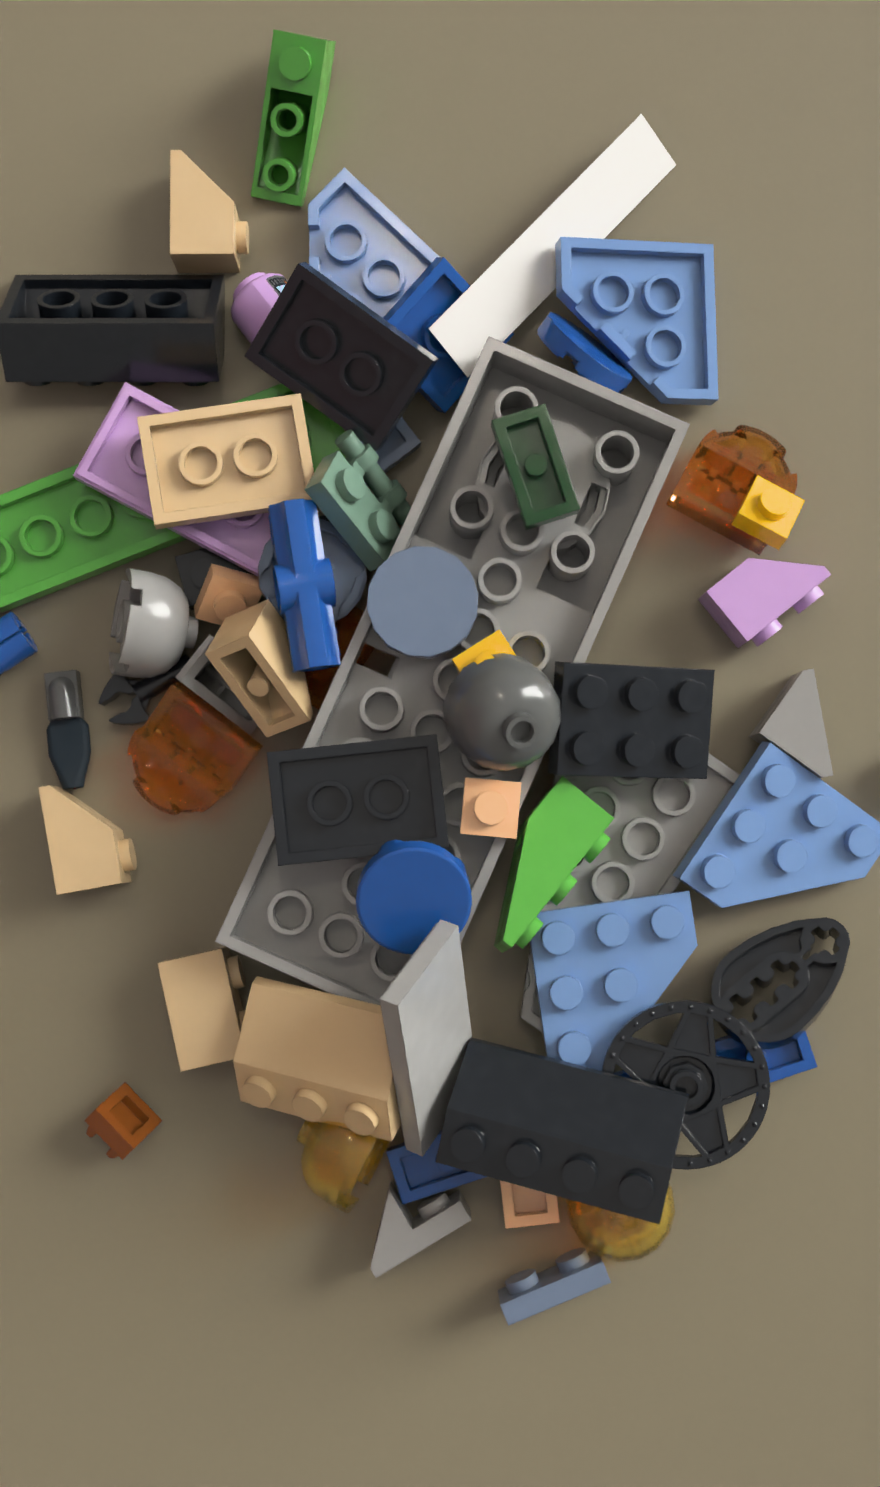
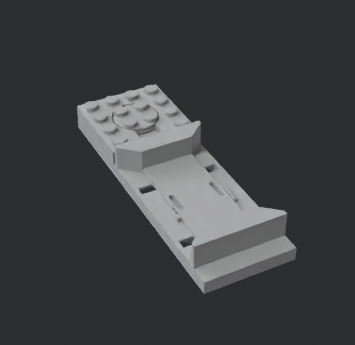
[215,336,690,1005]

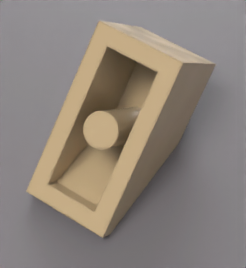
[170,150,249,273]
[205,599,313,737]
[38,785,137,895]

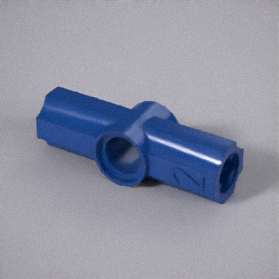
[268,499,341,673]

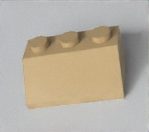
[233,976,401,1142]

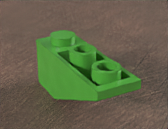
[251,29,336,207]
[494,776,614,953]

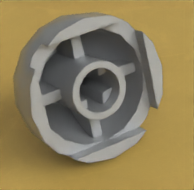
[109,568,198,678]

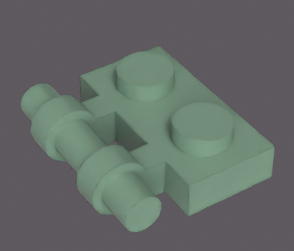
[304,429,411,572]

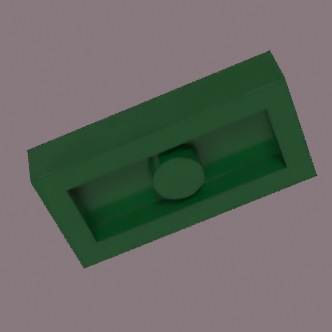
[491,403,580,530]

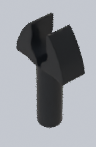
[99,655,191,725]

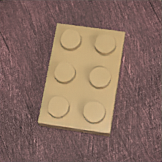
[137,393,314,529]

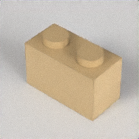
[157,946,246,1072]

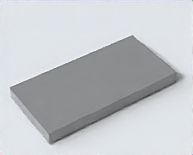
[379,920,472,1157]

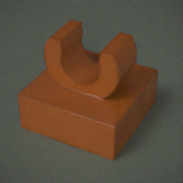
[84,1082,162,1160]

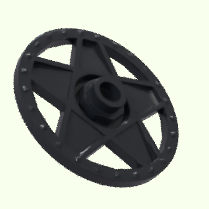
[602,1000,770,1170]

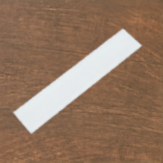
[428,114,676,378]

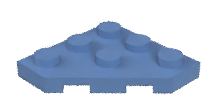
[308,167,440,318]
[555,237,719,405]
[673,741,880,908]
[530,890,698,1071]

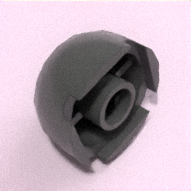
[443,653,561,772]

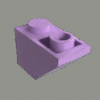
[698,558,831,648]

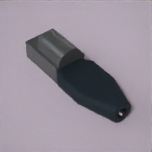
[44,670,91,789]

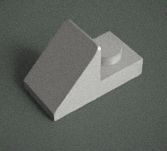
[370,1181,471,1278]

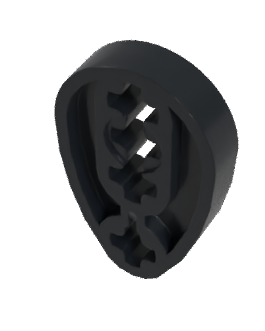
[711,917,850,1049]

